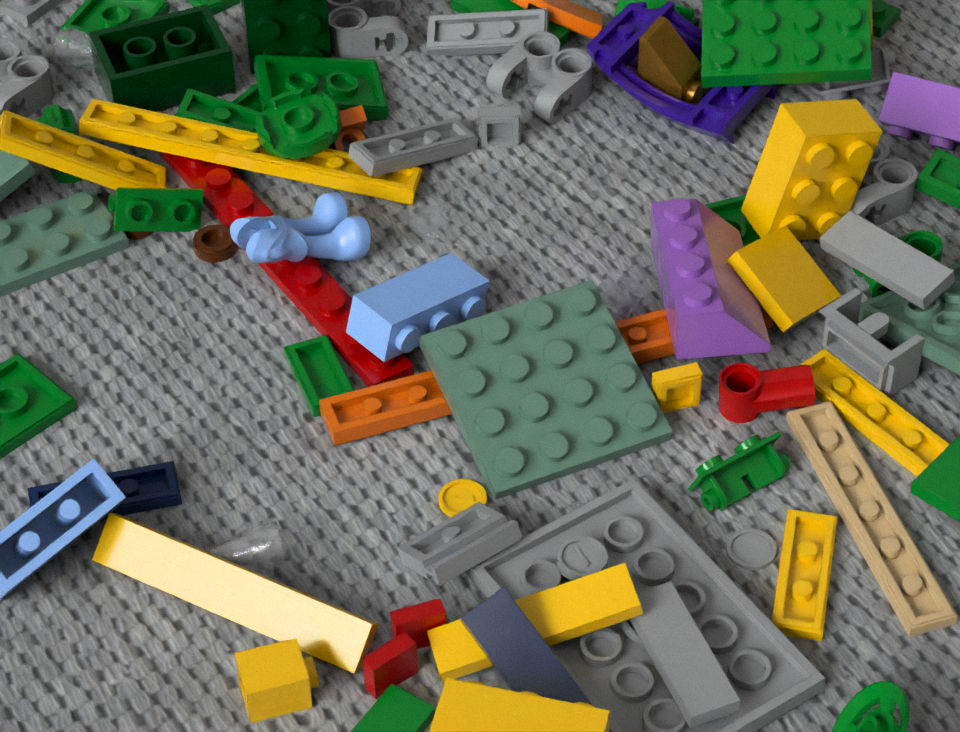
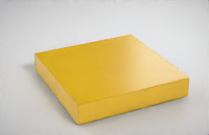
[727,225,841,333]

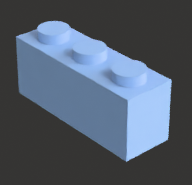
[346,253,490,362]
[0,458,126,600]

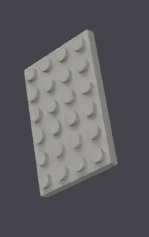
[469,479,826,732]

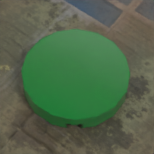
[255,89,342,159]

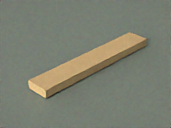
[786,401,958,637]

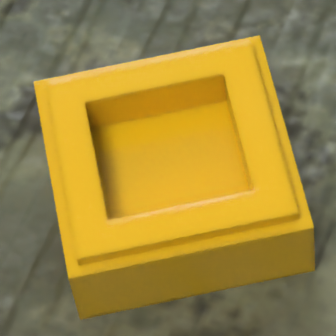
[651,362,703,413]

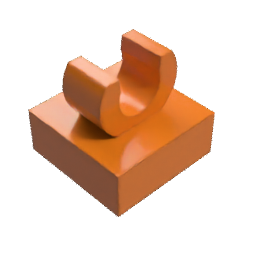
[332,105,367,152]

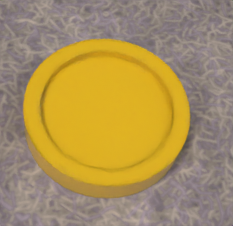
[438,479,487,517]

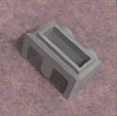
[819,287,925,397]

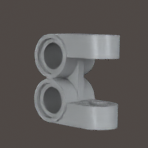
[327,0,409,59]
[486,31,593,125]
[0,38,54,117]
[850,137,917,225]

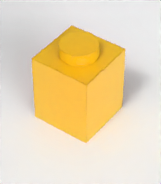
[234,638,319,723]

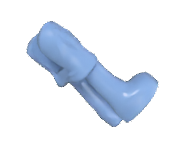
[230,192,371,263]

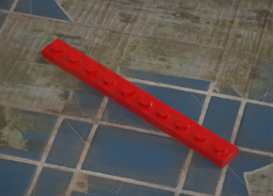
[157,151,414,387]

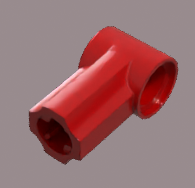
[719,363,816,423]

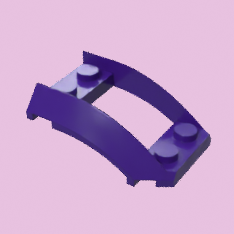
[586,1,779,144]

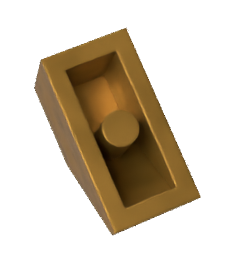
[638,16,704,105]

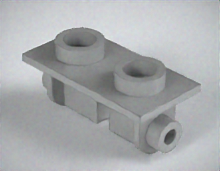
[810,47,896,100]

